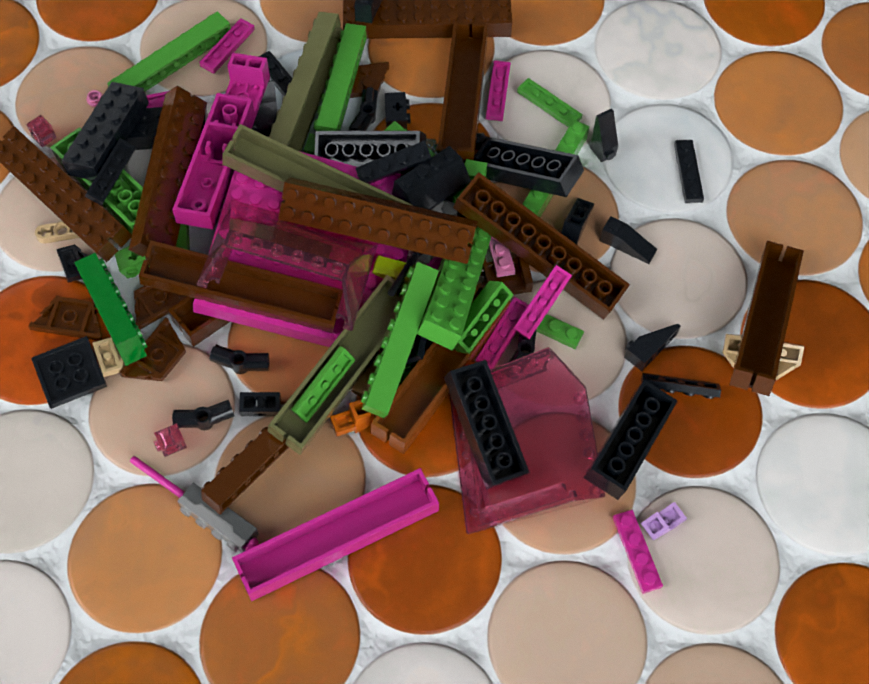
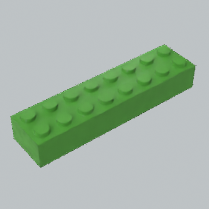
[50,127,143,234]
[417,227,492,350]

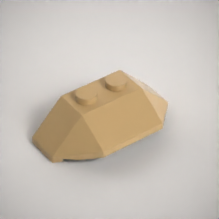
[722,334,804,380]

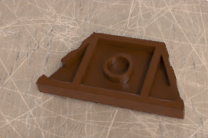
[329,62,389,98]
[134,286,187,330]
[28,296,102,341]
[119,317,186,381]

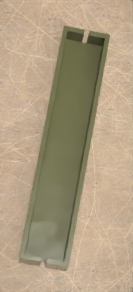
[269,12,342,151]
[222,124,413,206]
[268,275,402,455]

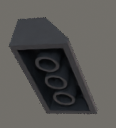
[392,146,471,210]

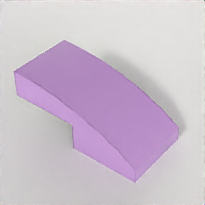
[641,502,687,540]

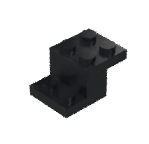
[252,80,278,137]

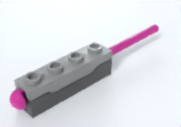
[130,456,259,553]

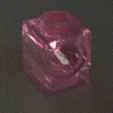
[26,115,57,147]
[153,423,187,457]

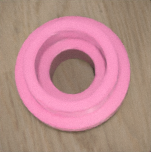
[86,90,103,107]

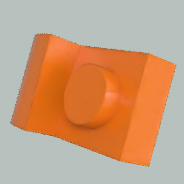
[330,399,375,436]

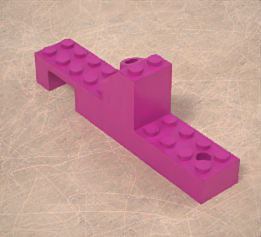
[172,52,270,230]

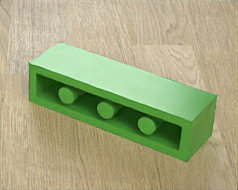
[454,281,514,354]

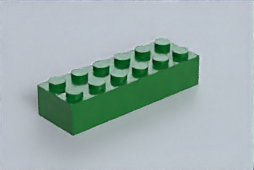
[74,253,147,366]

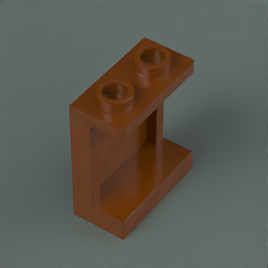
[480,256,533,295]

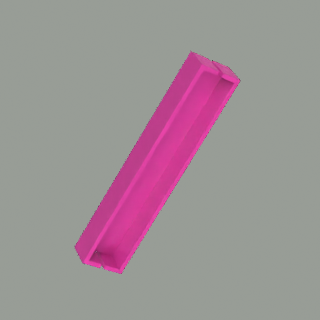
[232,468,439,602]

